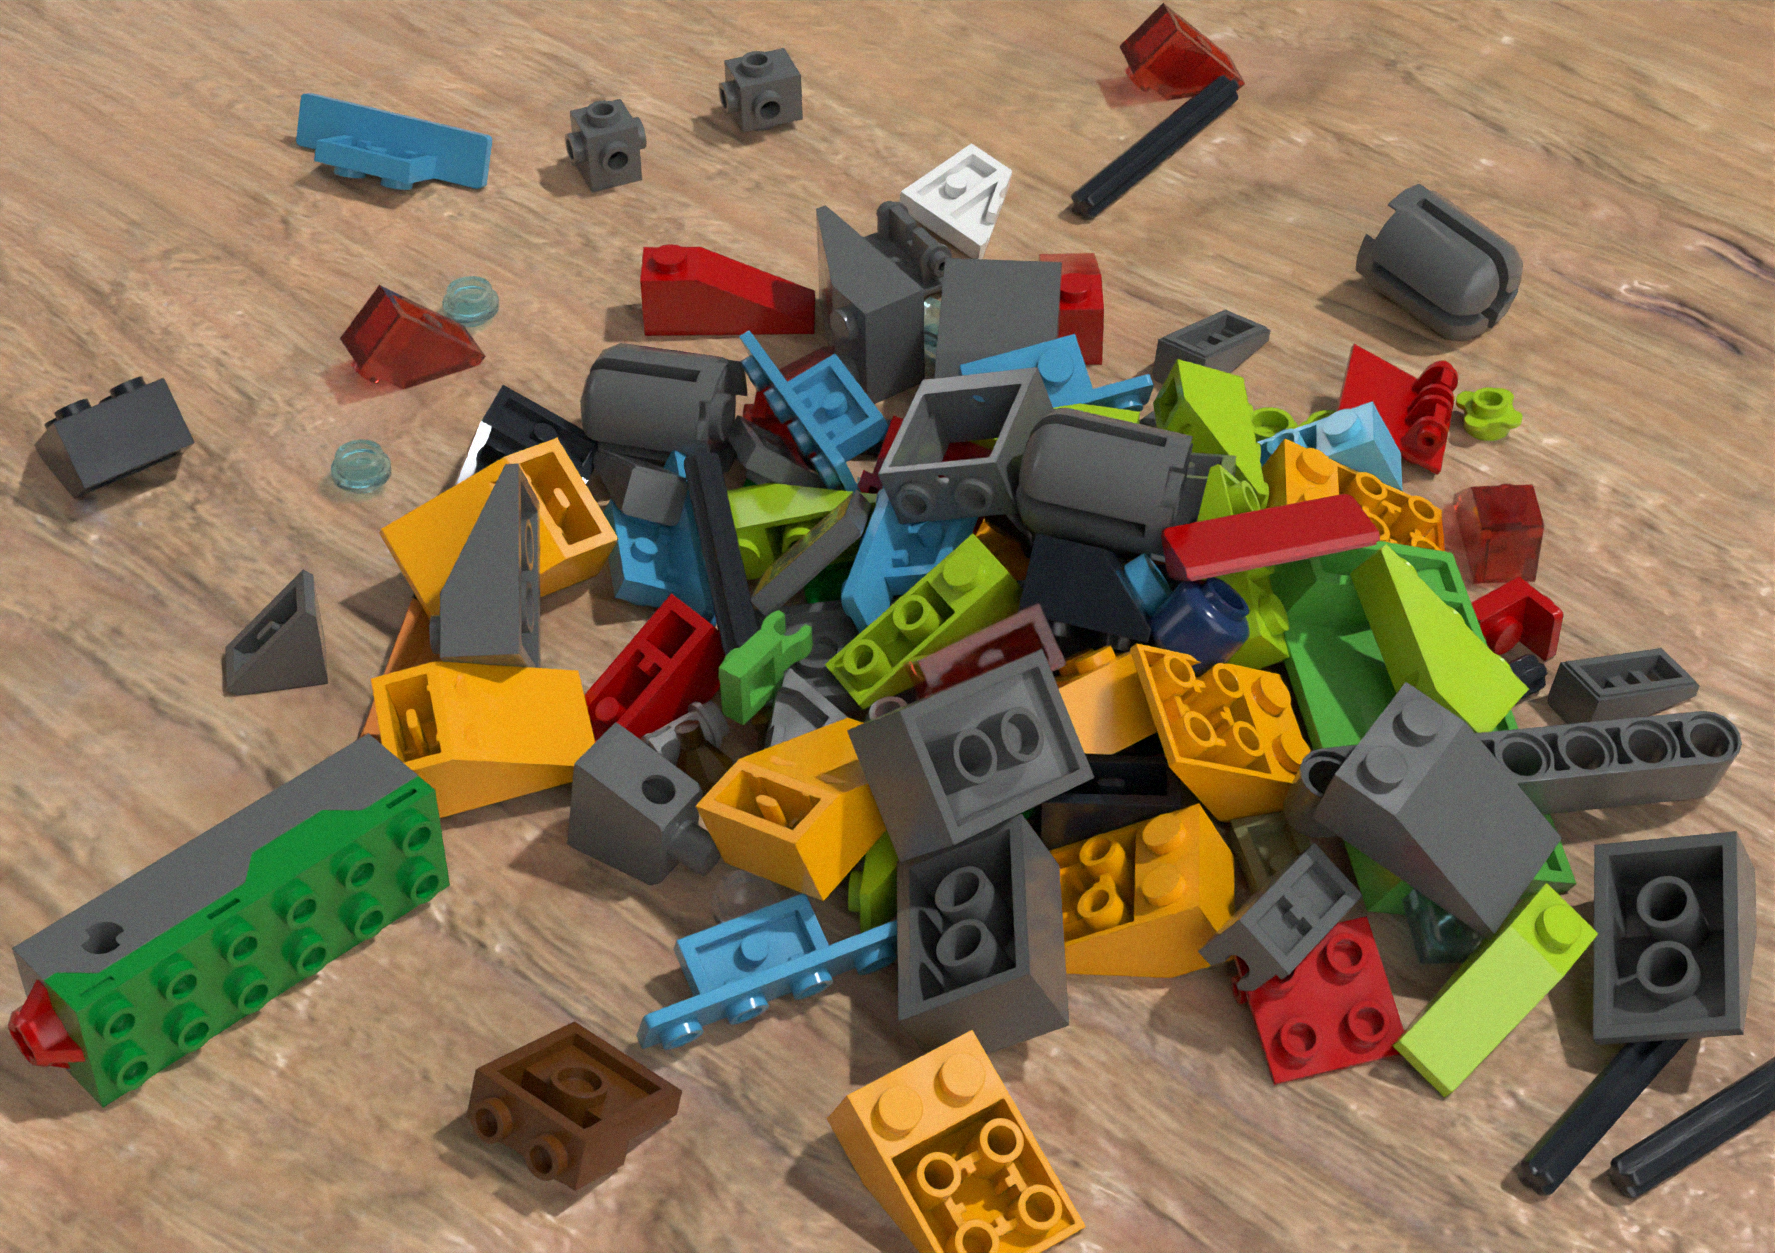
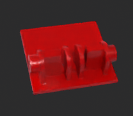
[1336,344,1459,475]
[1231,916,1404,1085]

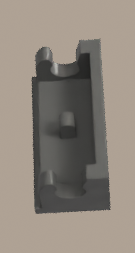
[1198,843,1363,991]

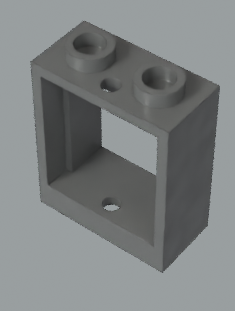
[878,367,1053,524]

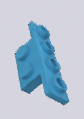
[296,93,492,190]
[739,330,889,492]
[958,334,1154,412]
[603,450,716,627]
[841,475,978,633]
[636,893,898,1050]

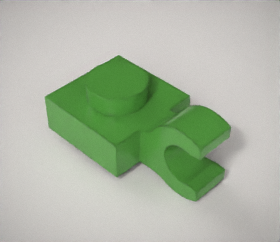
[718,610,813,725]

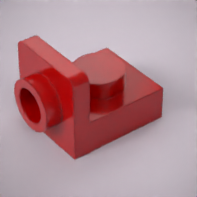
[1471,576,1564,661]

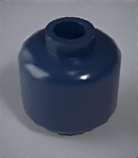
[1149,577,1250,677]

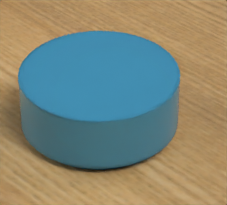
[1123,553,1172,617]

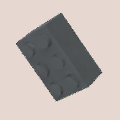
[896,814,1069,1054]

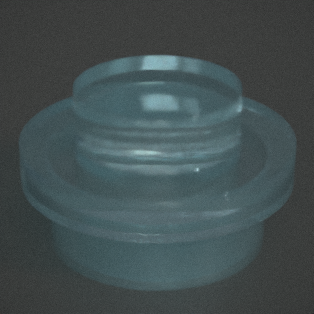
[442,276,500,327]
[331,439,392,494]

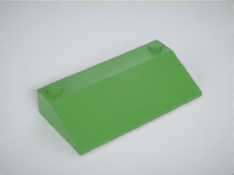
[1269,541,1577,916]

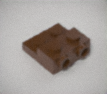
[466,1021,682,1191]

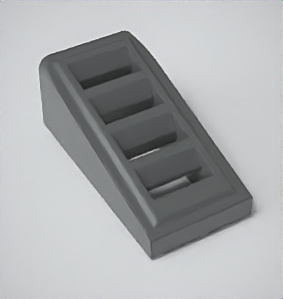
[1153,309,1271,384]
[593,449,688,526]
[1547,648,1700,724]

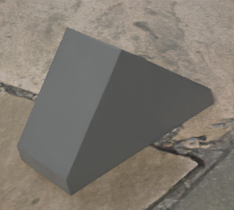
[225,569,328,696]

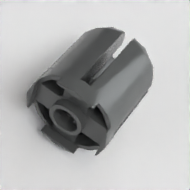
[1356,184,1524,341]
[580,343,748,472]
[1016,408,1193,562]

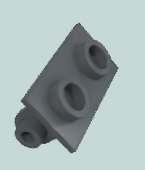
[864,201,952,296]

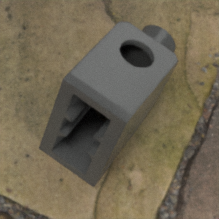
[567,722,721,885]

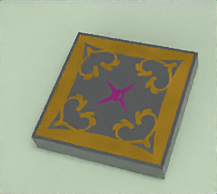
[750,489,872,616]

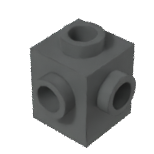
[719,48,803,132]
[565,99,647,192]

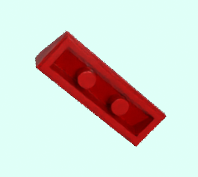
[1161,494,1380,581]

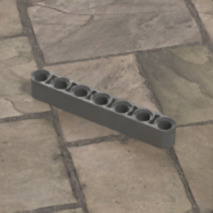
[1283,711,1742,838]

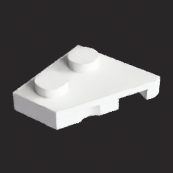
[899,143,1012,259]

